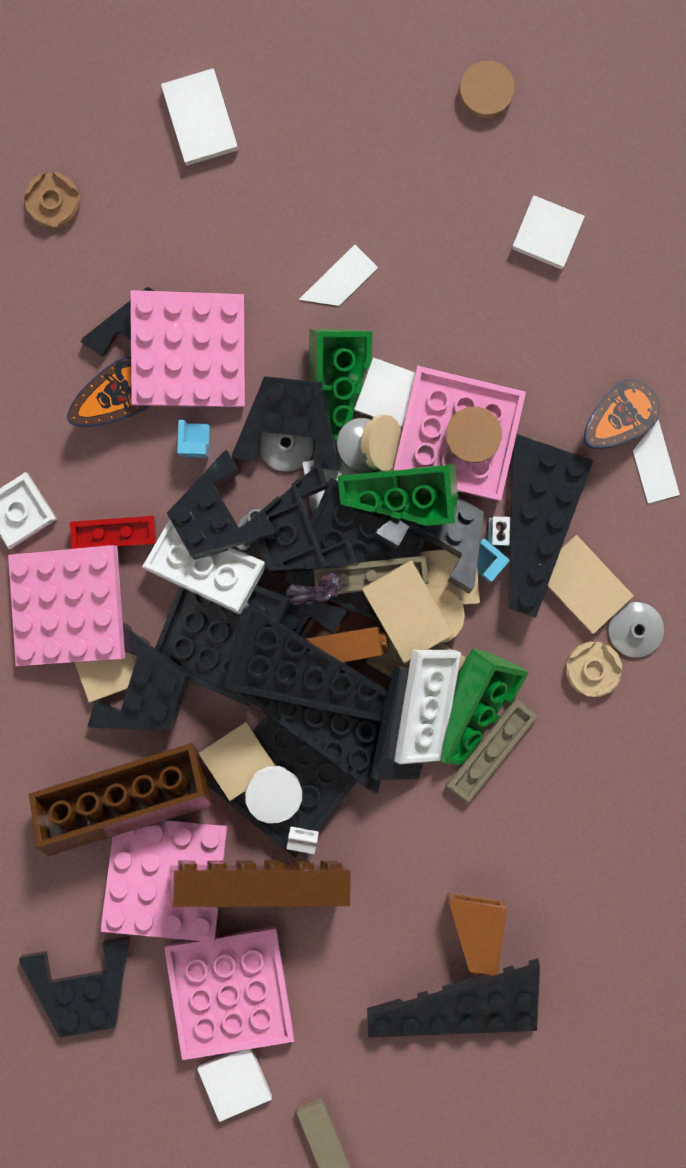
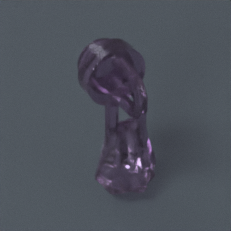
[286,573,342,606]

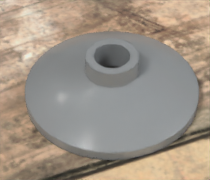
[336,418,376,473]
[260,432,314,472]
[608,602,664,658]

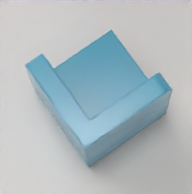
[177,420,210,458]
[477,539,510,582]

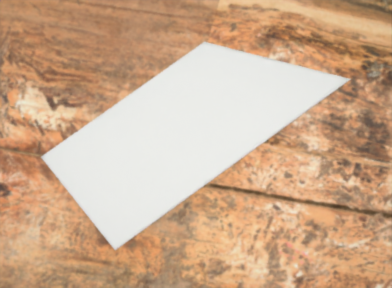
[299,245,378,306]
[633,420,680,503]

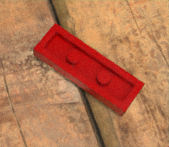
[69,516,157,549]

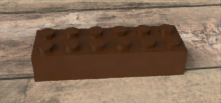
[29,743,212,856]
[170,860,351,907]

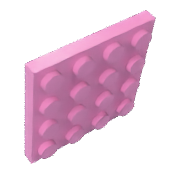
[131,290,245,408]
[393,366,526,501]
[8,545,125,666]
[101,820,228,942]
[164,926,295,1060]

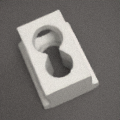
[488,517,511,546]
[287,827,319,854]

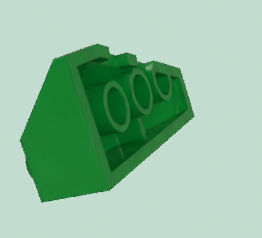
[309,329,372,444]
[338,464,458,526]
[440,648,529,765]

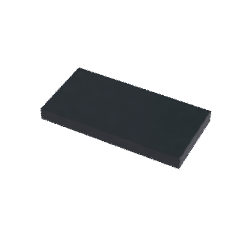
[370,666,423,780]

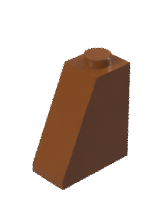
[307,626,389,662]
[447,893,507,976]

